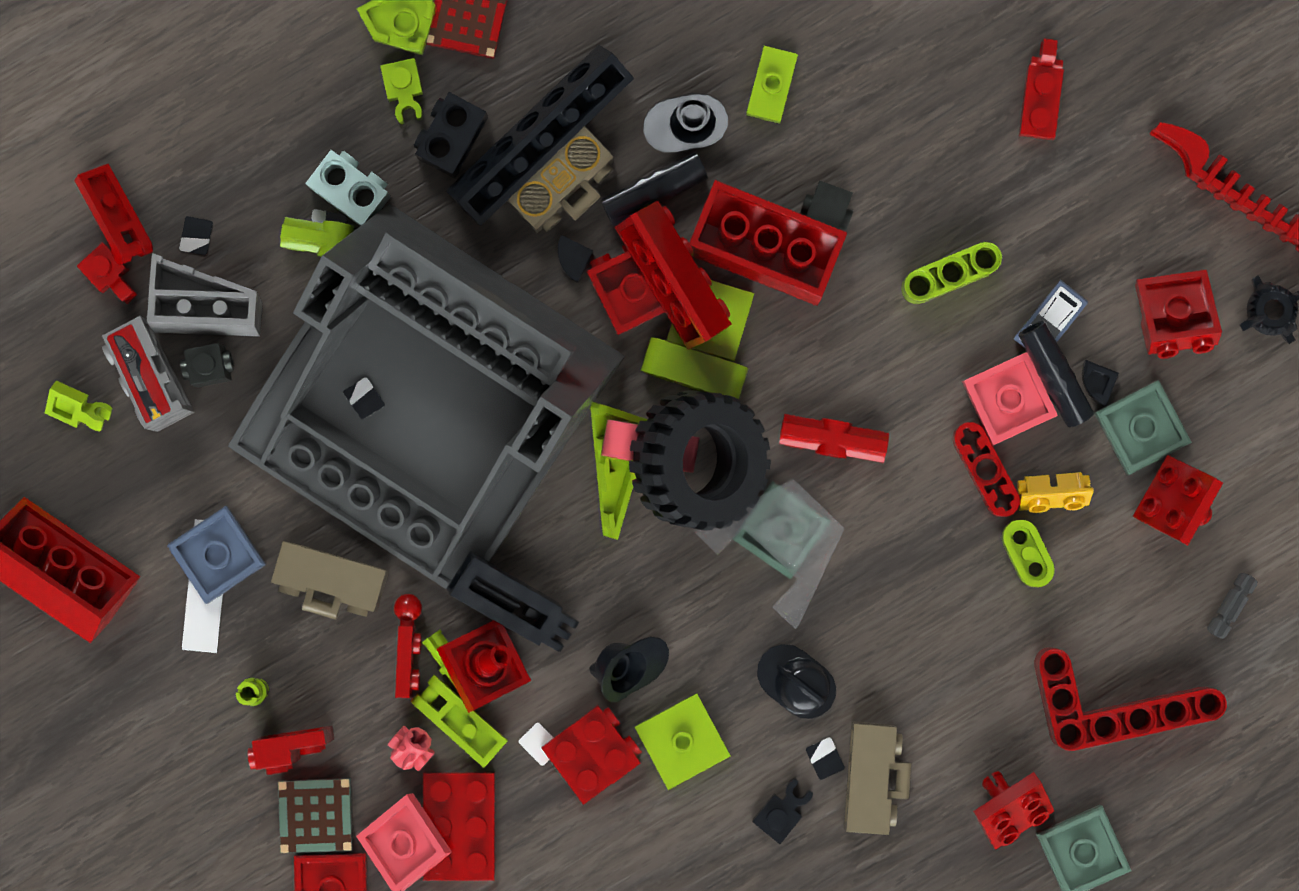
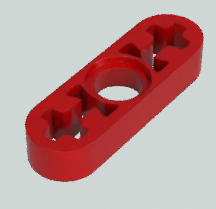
[953,422,1020,517]

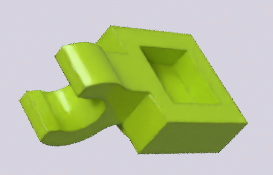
[44,380,113,431]

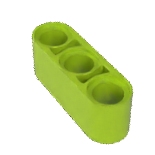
[901,242,1002,304]
[640,337,749,399]

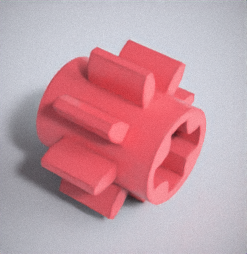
[388,726,435,771]

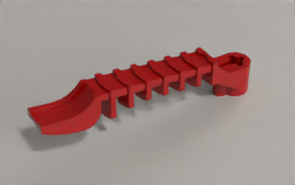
[1149,122,1299,252]

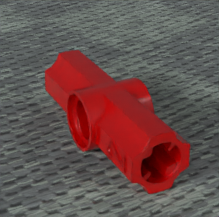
[779,414,889,463]

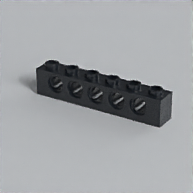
[446,45,634,226]

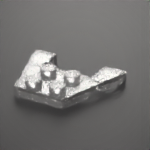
[695,479,845,629]

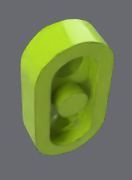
[1002,520,1055,587]

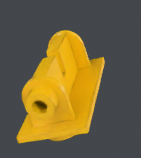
[1017,472,1094,513]

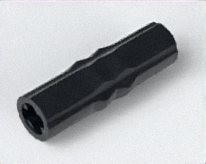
[600,152,708,226]
[1018,321,1094,428]

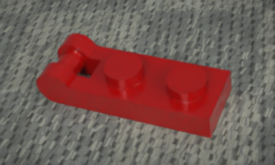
[74,163,153,265]

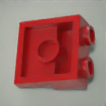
[586,245,665,335]
[1135,270,1222,359]
[541,705,642,805]
[247,726,334,775]

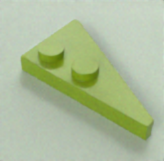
[590,402,647,540]

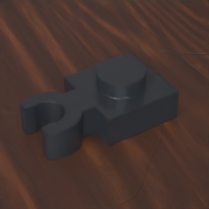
[752,778,813,844]

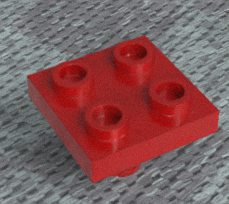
[1132,455,1223,546]
[437,620,531,713]
[973,771,1055,850]

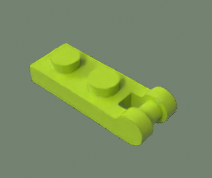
[411,674,508,768]

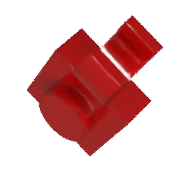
[77,242,137,304]

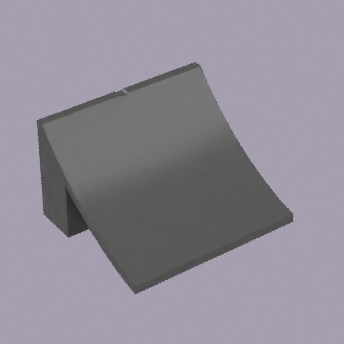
[228,204,625,589]

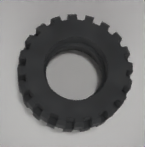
[629,391,771,531]

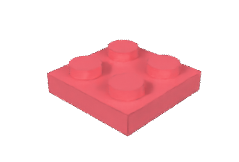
[962,352,1058,445]
[356,793,452,891]

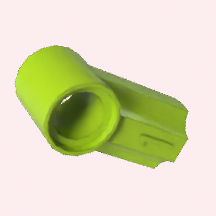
[280,217,354,257]

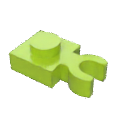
[380,58,423,125]

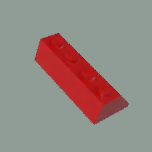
[689,180,847,306]
[614,201,732,350]
[0,497,141,643]

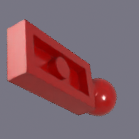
[394,594,422,698]

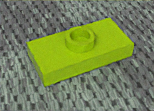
[746,45,798,124]

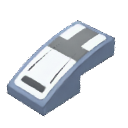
[1014,280,1088,348]

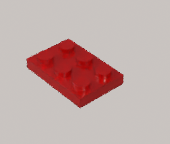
[423,772,495,881]

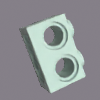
[305,150,391,226]

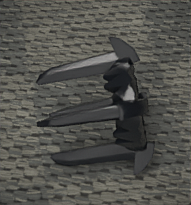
[1240,275,1299,344]

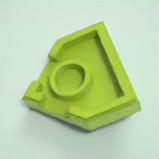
[357,0,437,55]

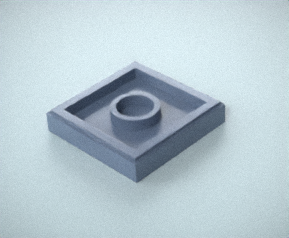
[167,506,267,604]

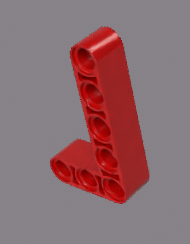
[1034,647,1227,751]

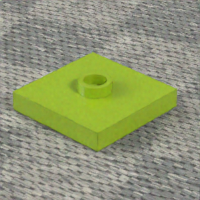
[667,280,755,362]
[634,693,731,790]

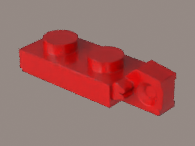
[1019,39,1064,140]

